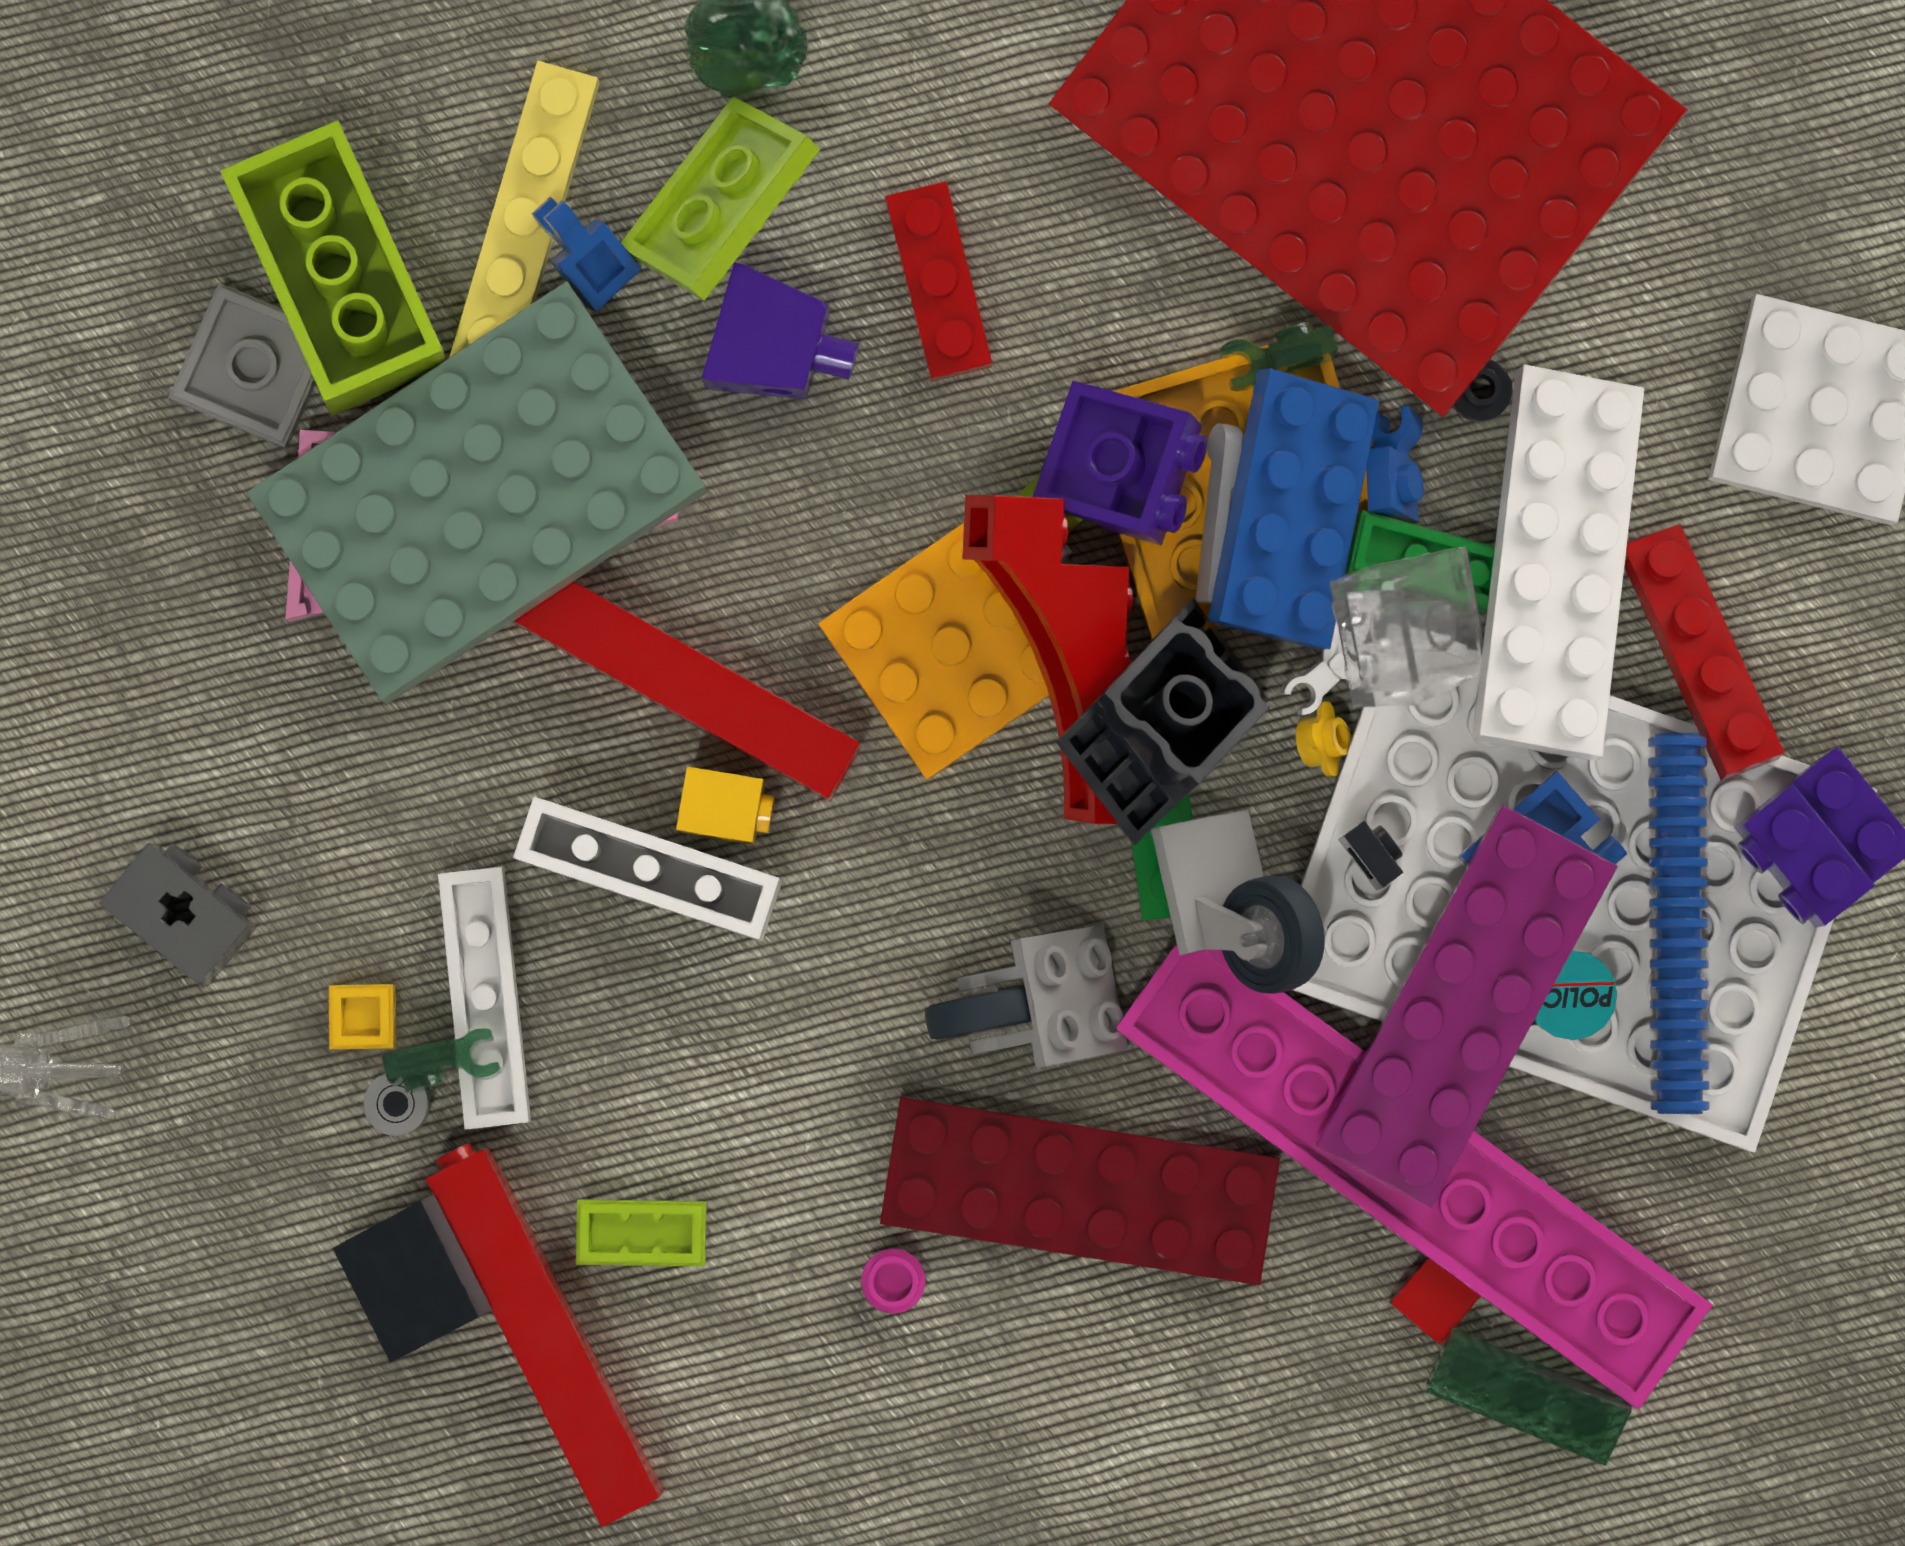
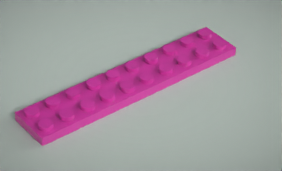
[1115,943,1713,1410]

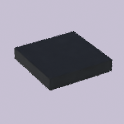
[332,1194,492,1363]

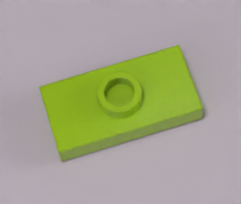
[576,1199,707,1267]

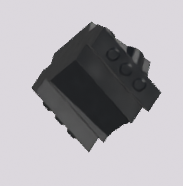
[1056,598,1270,845]

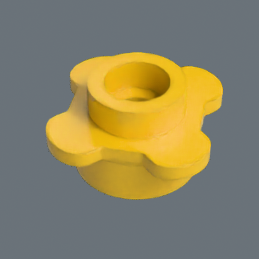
[1296,701,1351,777]

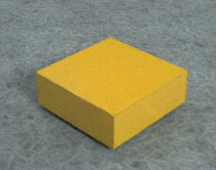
[329,984,396,1050]

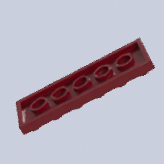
[880,1097,1280,1286]

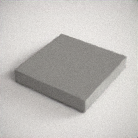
[168,283,316,449]

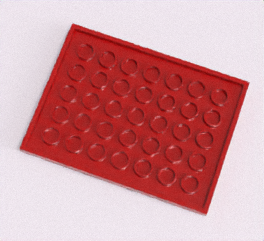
[1048,0,1688,417]

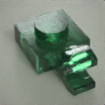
[1219,322,1338,392]
[381,1028,502,1093]

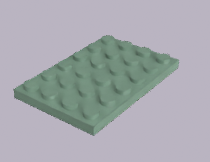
[246,281,708,705]

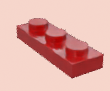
[885,181,993,382]

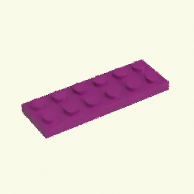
[1316,804,1618,1208]

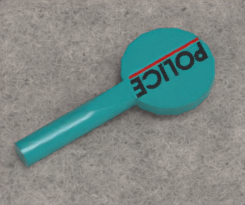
[1534,950,1617,1040]

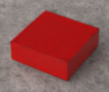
[1389,1257,1481,1345]

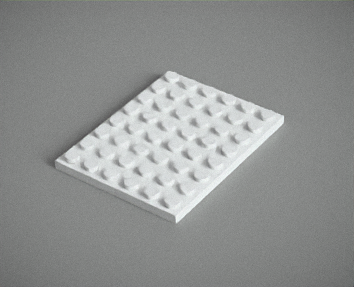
[1275,620,1878,1152]

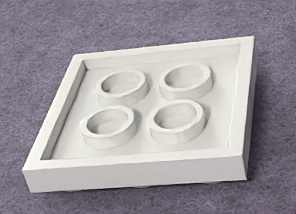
[1708,294,1905,526]

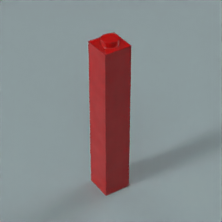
[511,581,862,802]
[426,1143,664,1527]

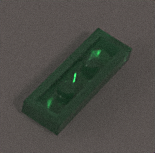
[1426,1327,1632,1466]

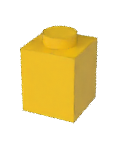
[676,766,775,846]

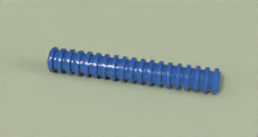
[1648,733,1710,1114]

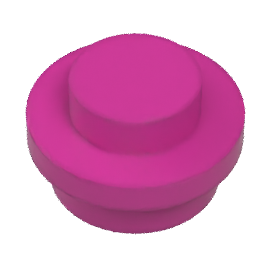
[861,1249,925,1314]

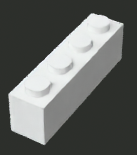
[513,797,783,941]

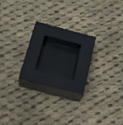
[1338,821,1404,891]

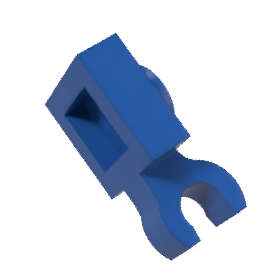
[532,197,642,312]
[1367,406,1424,524]

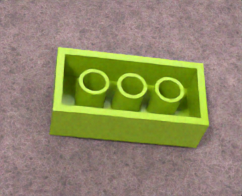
[220,120,446,417]

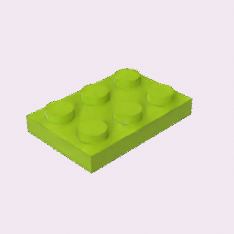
[621,96,820,301]

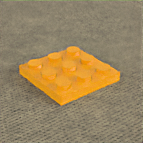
[818,523,1049,781]

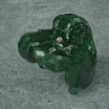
[684,0,808,98]

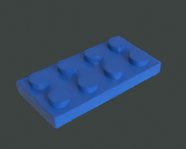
[1208,368,1379,650]

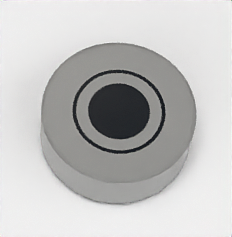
[364,1072,430,1136]

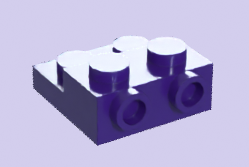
[1033,380,1207,546]
[1734,746,1905,927]

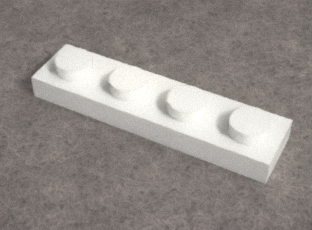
[438,867,531,1129]

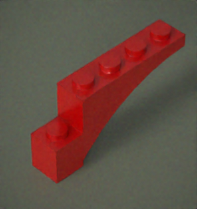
[962,495,1133,824]

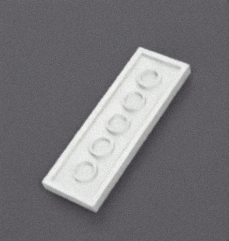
[1472,364,1644,761]

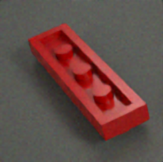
[1624,524,1785,781]

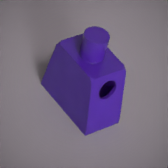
[702,262,859,399]

